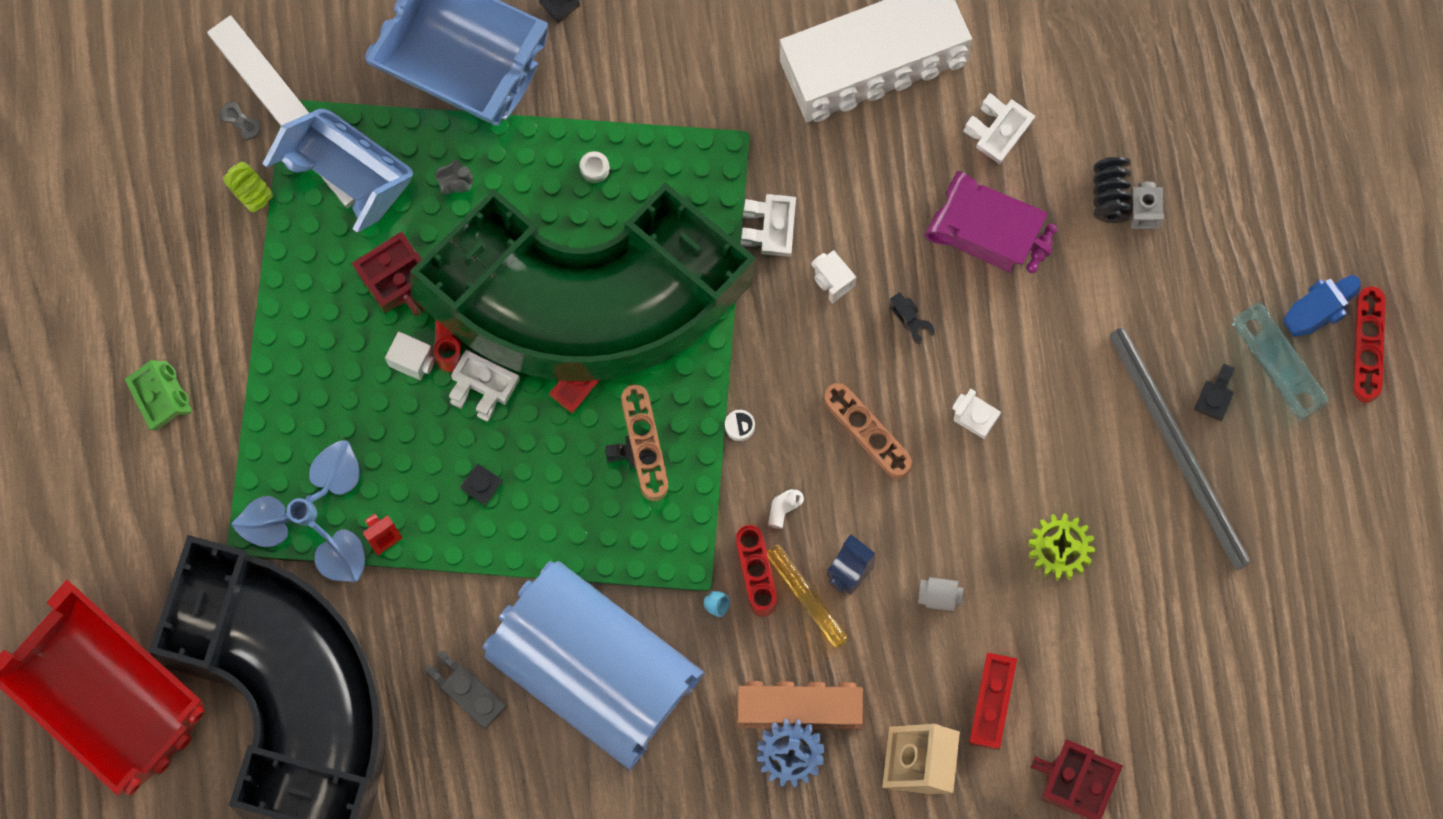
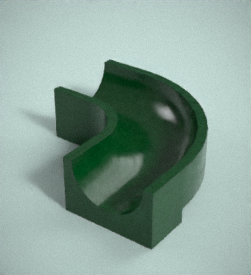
[410,182,756,381]

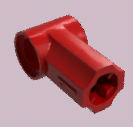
[433,320,462,372]

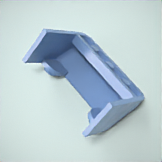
[262,109,413,232]

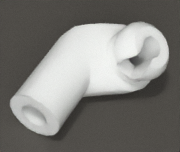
[768,489,804,529]

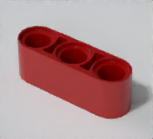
[736,525,777,617]

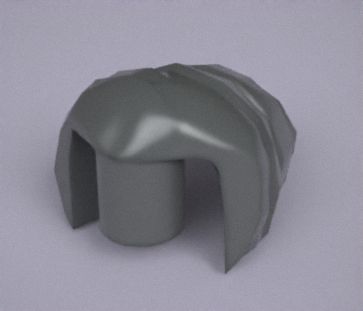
[435,160,473,195]

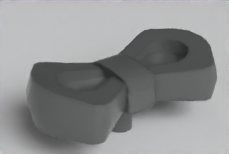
[219,102,260,140]

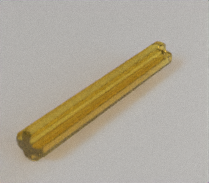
[767,544,848,649]

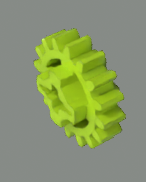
[1028,513,1095,581]

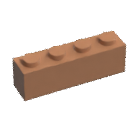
[738,681,863,730]

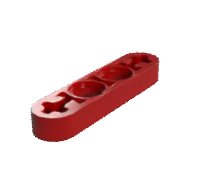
[1353,286,1386,403]

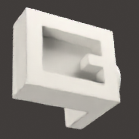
[952,389,1001,439]

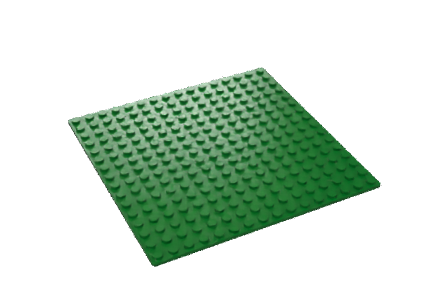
[227,100,750,592]

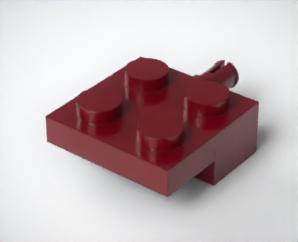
[351,231,425,316]
[1030,739,1123,819]

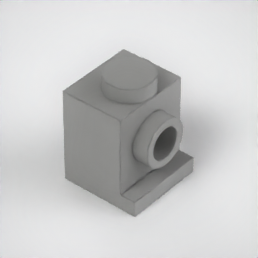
[1131,181,1164,229]

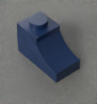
[827,534,875,595]

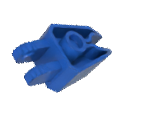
[1284,274,1361,337]

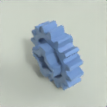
[757,719,824,787]

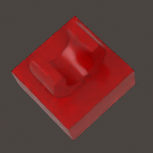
[363,513,403,556]

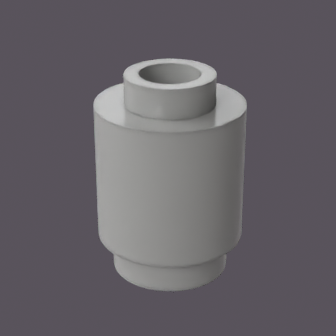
[918,577,964,611]

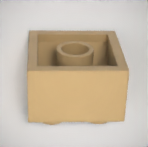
[882,724,960,794]

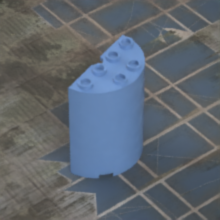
[365,0,548,126]

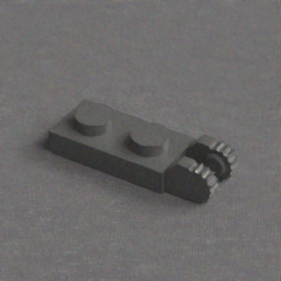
[424,651,507,730]

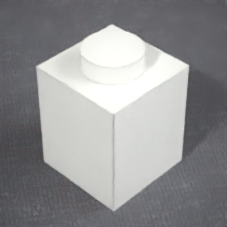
[385,331,435,381]

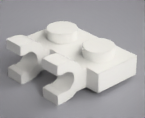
[963,93,1035,165]
[741,194,796,257]
[449,350,520,422]

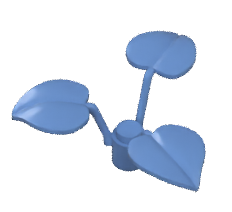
[232,440,365,582]

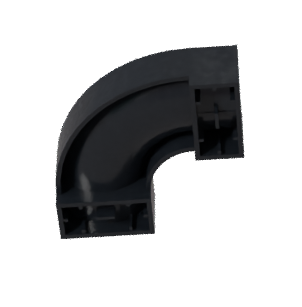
[149,535,386,819]

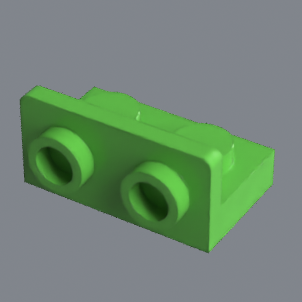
[125,360,192,431]

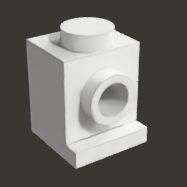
[811,250,856,304]

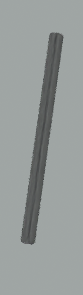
[1110,328,1250,570]

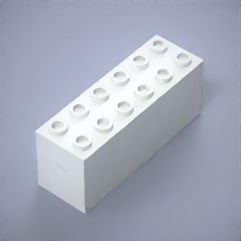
[780,0,972,123]

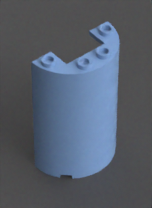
[482,561,706,771]

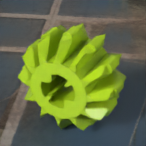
[223,161,273,212]

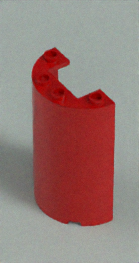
[0,580,205,796]

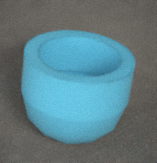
[704,591,730,617]

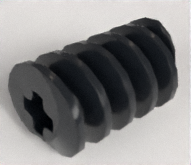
[1093,157,1131,223]

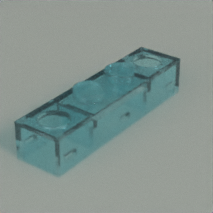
[1232,301,1329,422]

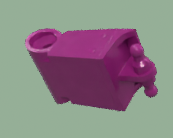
[924,171,1057,274]

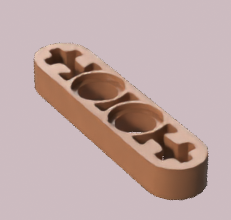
[824,383,912,479]
[621,385,668,501]

